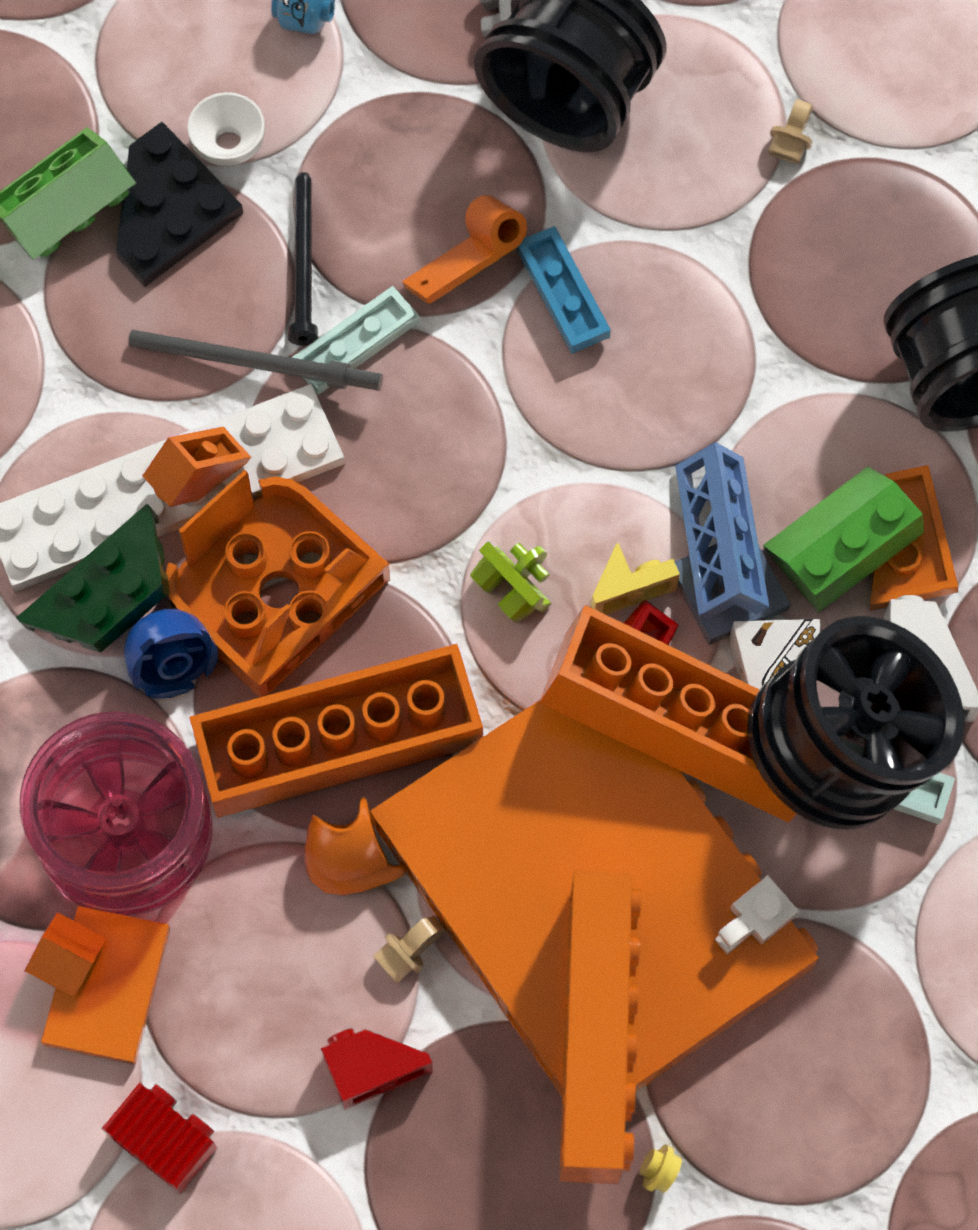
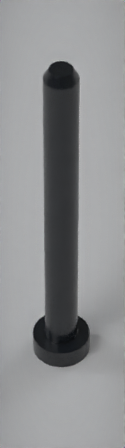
[288,172,318,346]

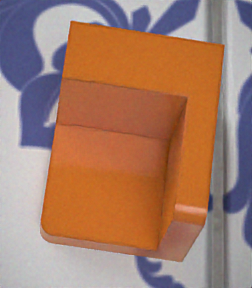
[24,912,106,996]

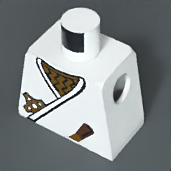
[729,619,820,689]

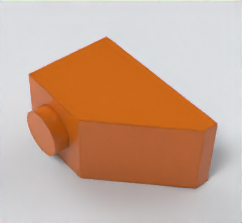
[142,426,251,507]

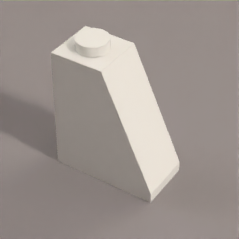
[884,595,978,722]

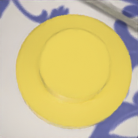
[640,1144,682,1193]

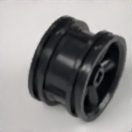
[474,0,667,152]
[883,255,978,432]
[747,616,965,830]

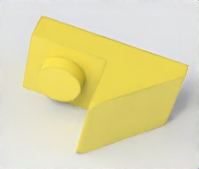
[591,543,680,615]

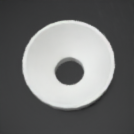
[188,92,265,166]

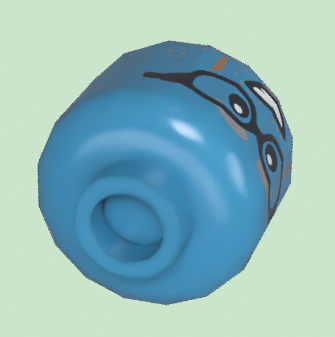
[271,0,335,34]

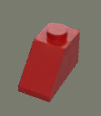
[321,1028,433,1110]

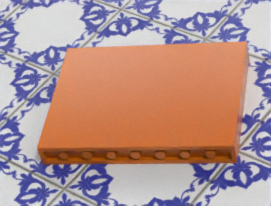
[370,700,819,1096]

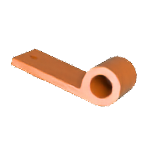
[402,195,527,305]

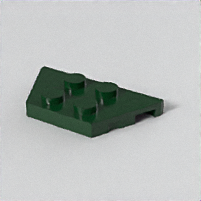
[16,504,170,653]

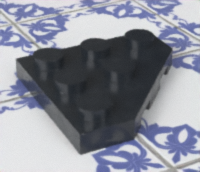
[116,122,243,287]

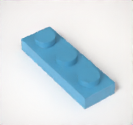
[516,226,611,354]

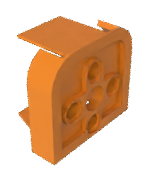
[166,470,390,697]

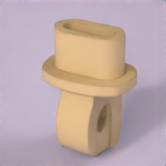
[768,99,813,164]
[373,916,446,983]

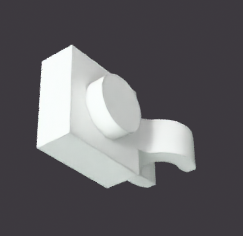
[714,875,799,954]

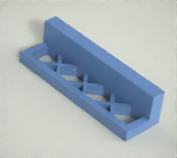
[675,442,769,620]

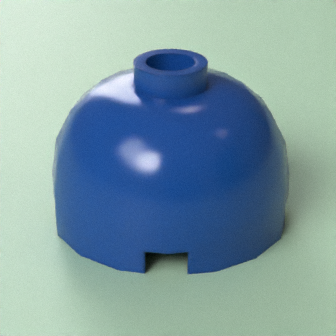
[123,609,218,699]

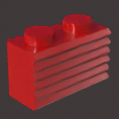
[102,1082,217,1194]

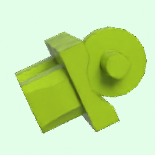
[470,541,552,623]

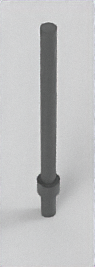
[128,329,383,391]

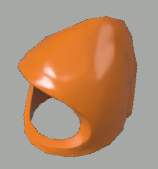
[304,797,406,895]

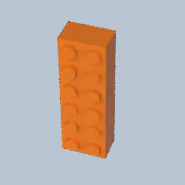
[539,605,797,823]
[189,644,483,818]
[559,870,641,1184]

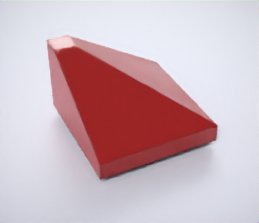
[624,600,679,645]

